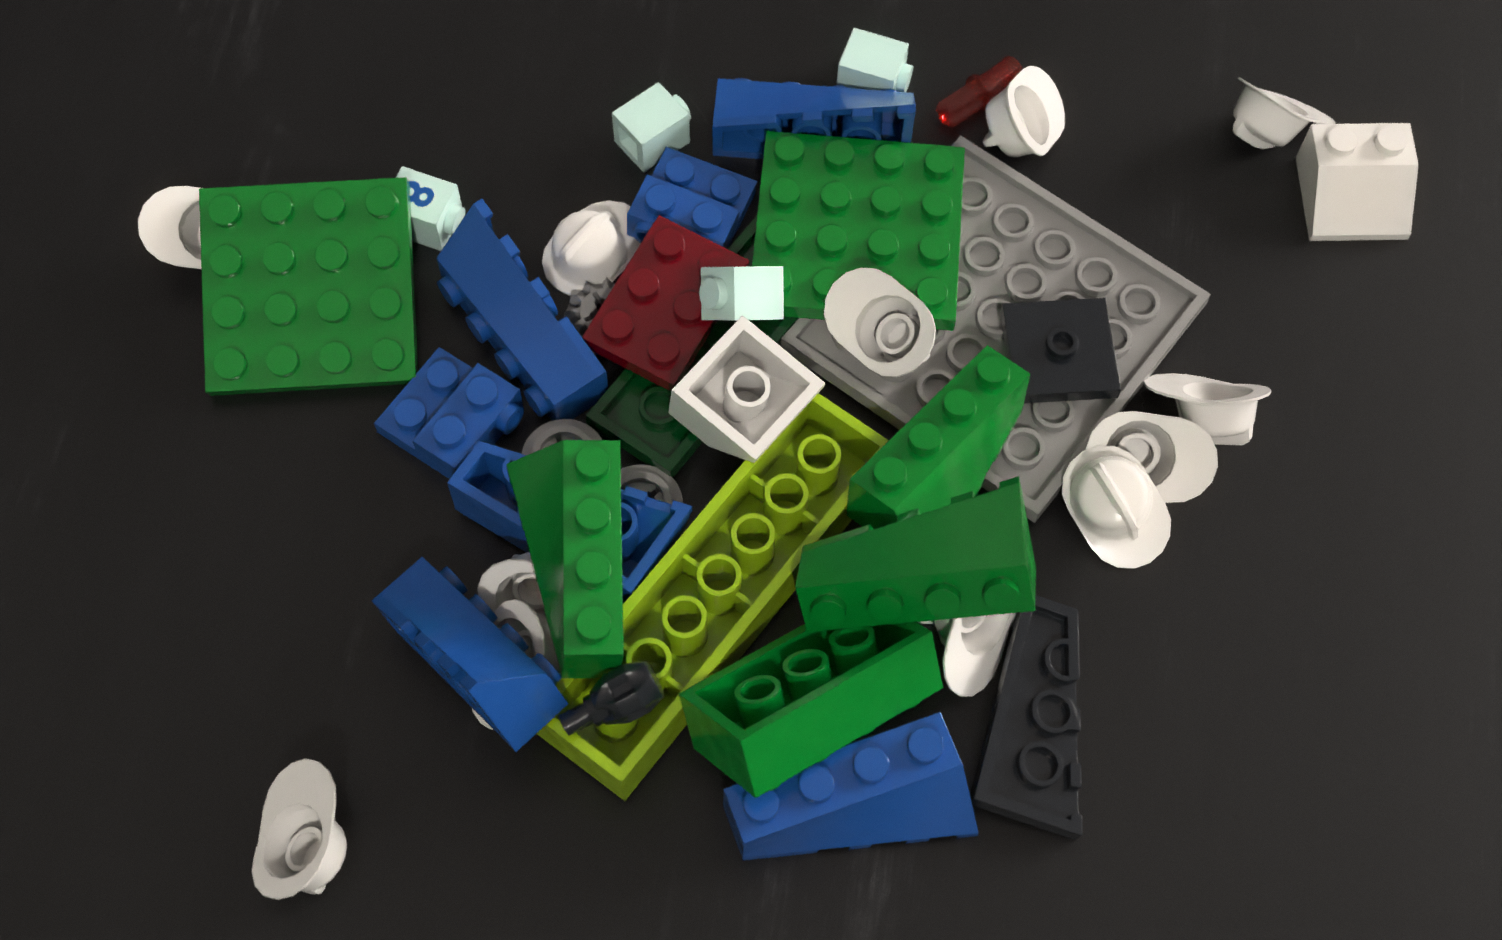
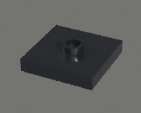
[1000,298,1121,404]

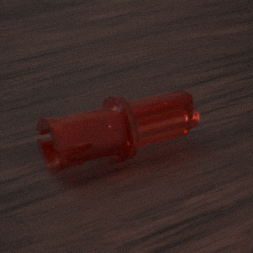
[936,56,1023,127]

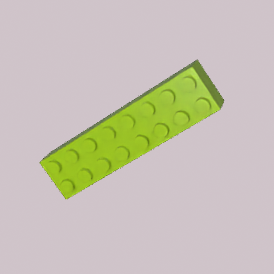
[537,393,889,801]

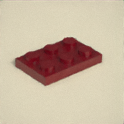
[582,215,749,391]

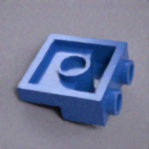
[627,147,757,249]
[374,347,524,479]

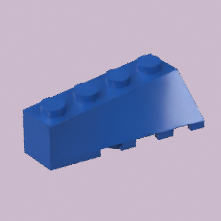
[712,78,916,159]
[437,199,608,421]
[447,441,693,604]
[372,557,568,752]
[723,712,979,861]

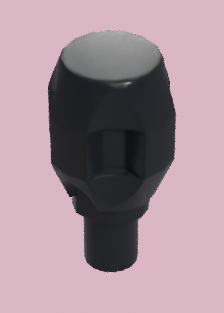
[559,661,664,736]

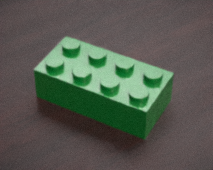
[678,622,943,798]

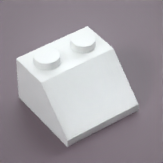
[1295,123,1419,241]
[668,315,825,463]

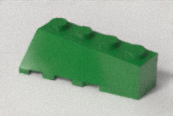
[846,345,1030,529]
[506,440,624,679]
[795,476,1036,632]

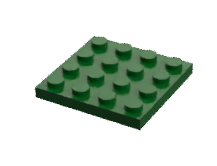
[752,131,965,331]
[199,177,418,396]

